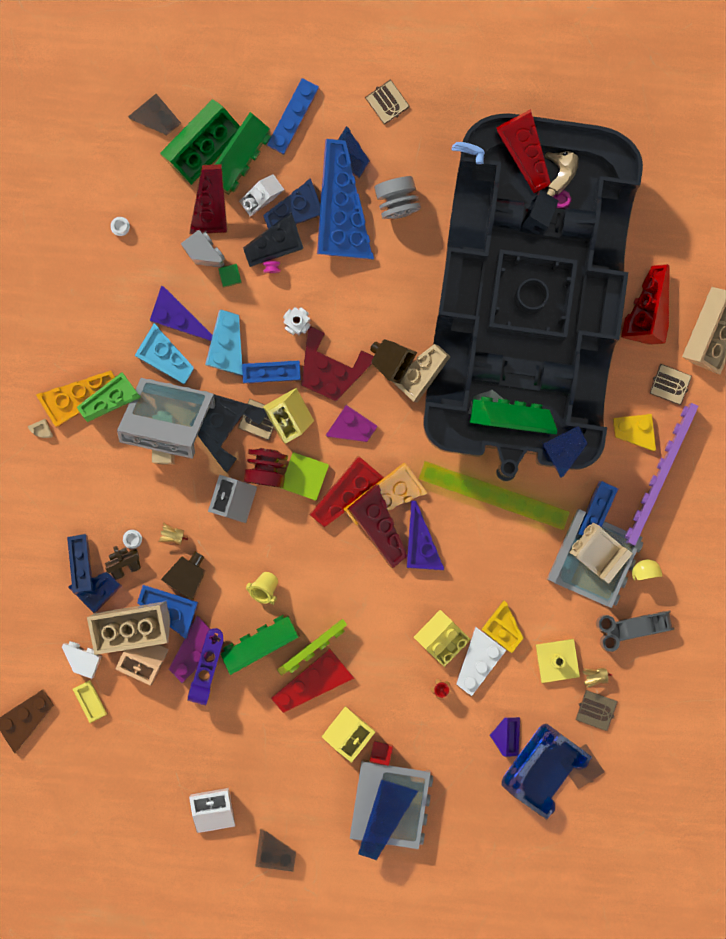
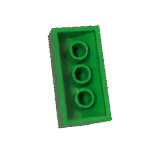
[160,99,240,185]
[214,112,271,195]
[470,396,557,434]
[221,615,300,675]

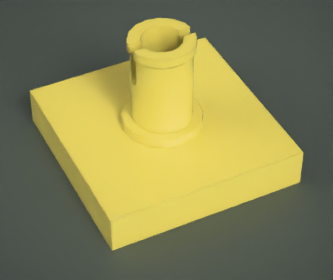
[535,639,580,683]

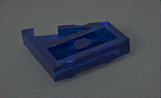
[338,126,370,178]
[543,426,588,478]
[68,572,122,613]

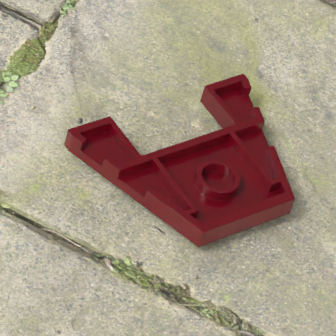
[301,326,374,402]

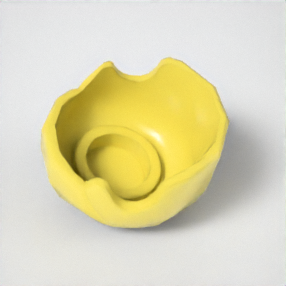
[632,559,663,580]

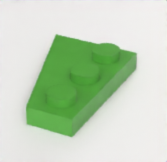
[77,372,141,422]

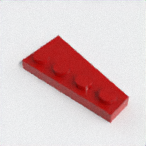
[271,649,354,713]

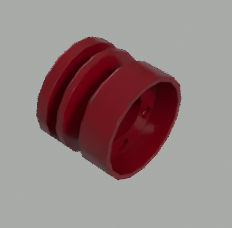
[244,448,288,488]

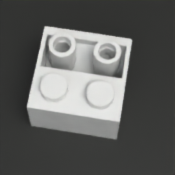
[189,788,235,833]

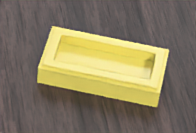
[73,680,107,723]

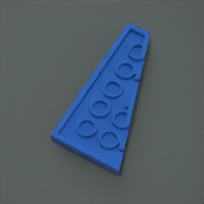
[317,139,374,260]

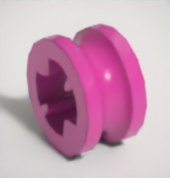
[263,261,281,273]

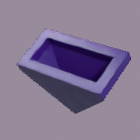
[490,717,520,757]

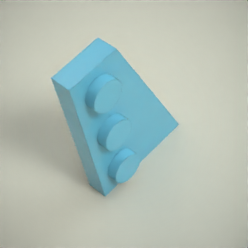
[205,310,243,376]
[135,323,194,385]

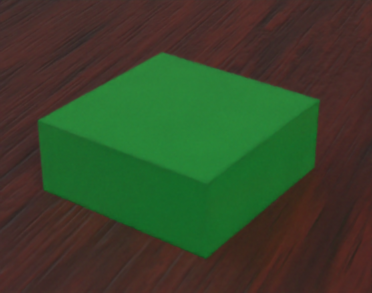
[218,264,242,288]

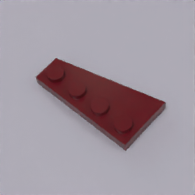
[189,164,228,234]
[347,484,407,568]

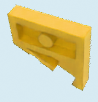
[481,600,523,653]

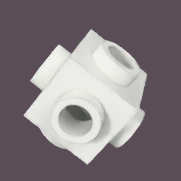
[283,307,311,336]

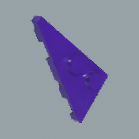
[150,286,213,341]
[406,501,444,570]

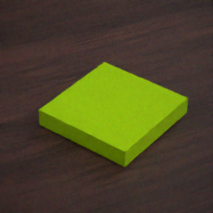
[281,452,329,501]

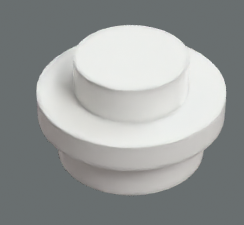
[111,217,130,236]
[123,530,142,549]

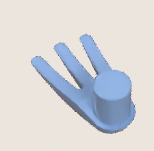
[452,142,485,164]

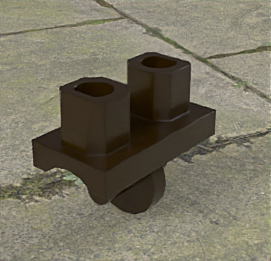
[105,546,141,580]

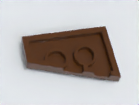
[0,689,54,754]

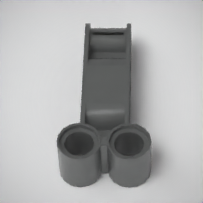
[596,610,674,652]

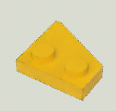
[613,414,656,451]

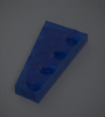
[358,779,418,860]

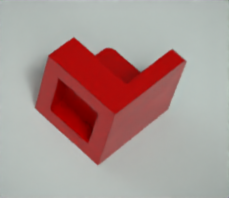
[370,741,393,766]

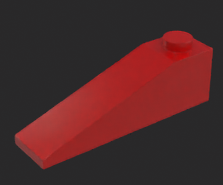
[621,264,670,345]

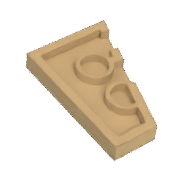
[393,344,450,402]

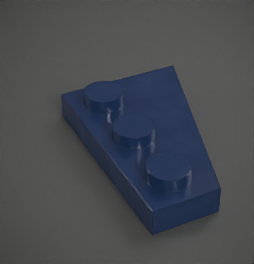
[263,178,321,229]

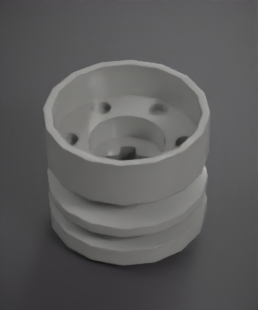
[374,176,421,219]

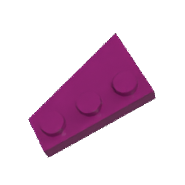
[169,615,224,683]

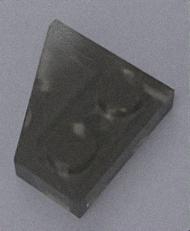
[128,94,181,136]
[255,829,296,872]

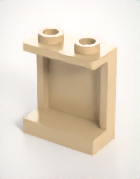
[569,523,633,584]

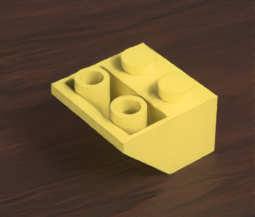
[263,388,314,444]
[414,610,471,667]
[321,706,376,763]

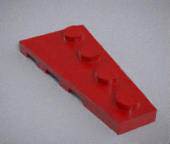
[497,109,551,193]
[309,456,384,527]

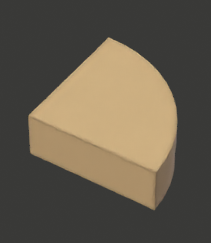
[28,419,53,438]

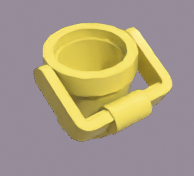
[246,572,278,605]

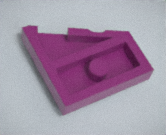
[326,405,378,442]

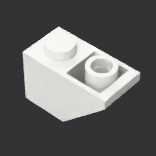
[239,174,284,216]
[62,641,102,679]

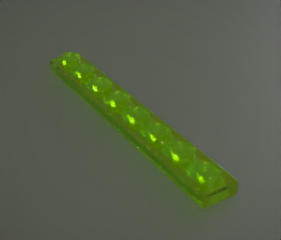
[418,461,570,530]

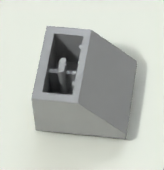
[181,230,225,268]
[208,475,257,523]

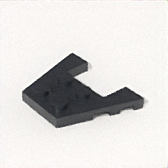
[190,394,267,473]

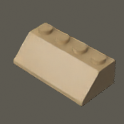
[682,287,726,375]
[87,601,170,655]

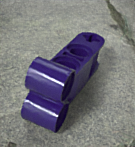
[187,628,224,706]

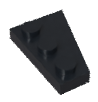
[243,212,304,267]

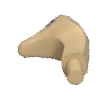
[545,151,579,197]

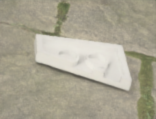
[456,627,506,696]

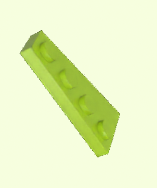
[277,619,347,675]

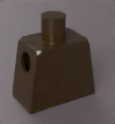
[370,339,417,384]
[161,551,205,599]

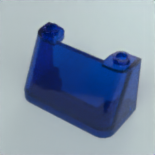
[501,724,592,819]

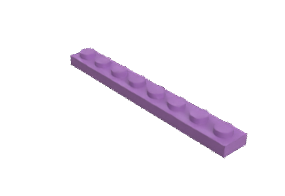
[625,403,699,546]

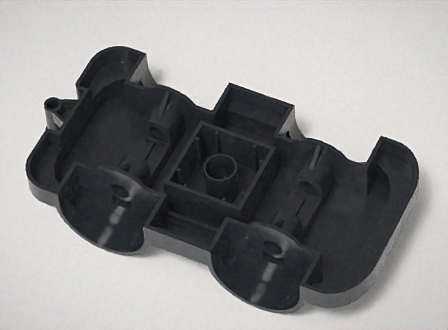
[423,113,643,481]

